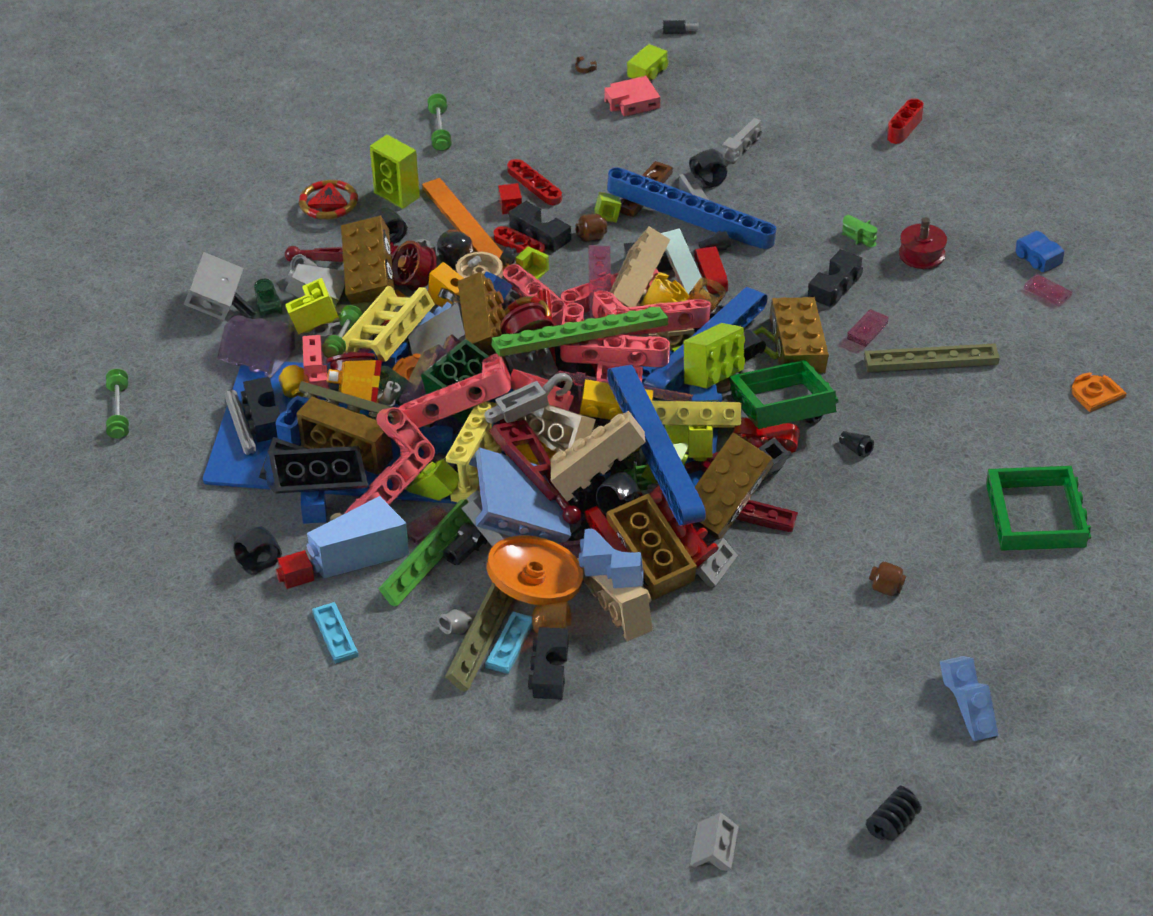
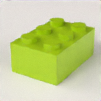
[370,135,420,209]
[684,323,745,388]

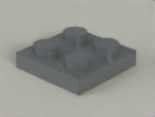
[505,348,562,386]

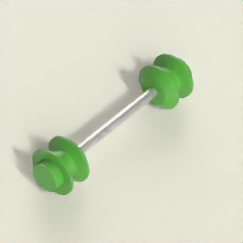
[427,93,452,150]
[322,305,362,358]
[106,369,129,439]

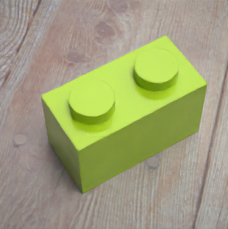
[627,44,669,81]

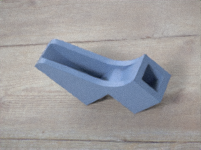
[579,529,644,588]
[940,656,998,741]

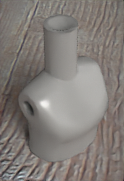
[437,609,479,634]

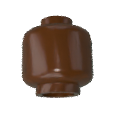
[575,214,607,242]
[869,561,906,596]

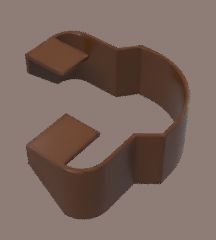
[575,56,597,73]

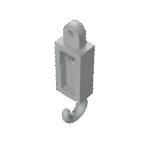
[484,373,572,423]

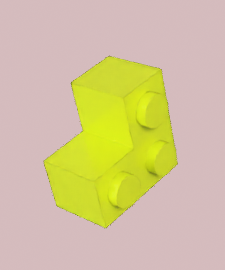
[285,278,338,334]
[664,425,713,461]

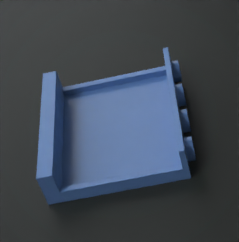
[468,447,571,546]

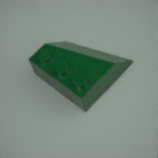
[421,339,489,424]

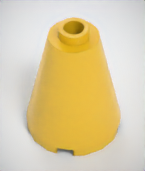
[640,273,690,306]

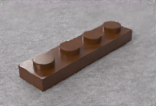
[619,161,673,217]

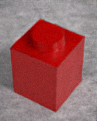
[498,183,522,215]
[275,550,314,589]

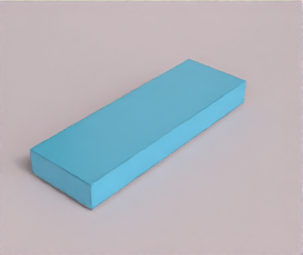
[312,602,359,664]
[485,612,536,674]

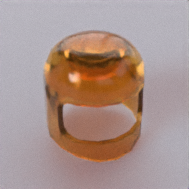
[688,278,726,313]
[532,602,572,635]

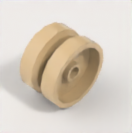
[456,252,503,279]

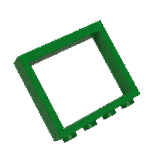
[729,360,838,429]
[986,466,1091,551]

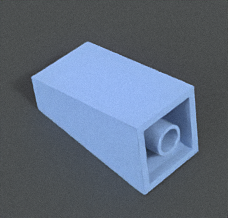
[307,496,409,578]

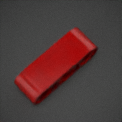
[887,99,924,144]
[694,247,728,294]
[733,417,800,453]

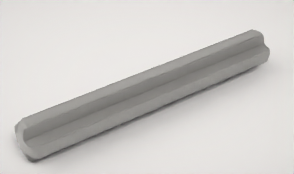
[225,389,256,455]

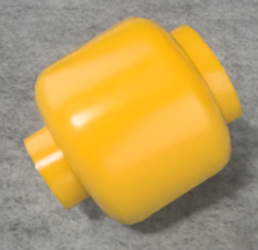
[279,365,310,398]

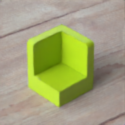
[594,192,621,223]
[516,247,549,280]

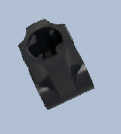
[443,522,487,565]

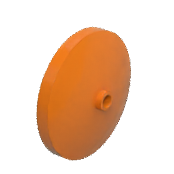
[486,535,583,606]

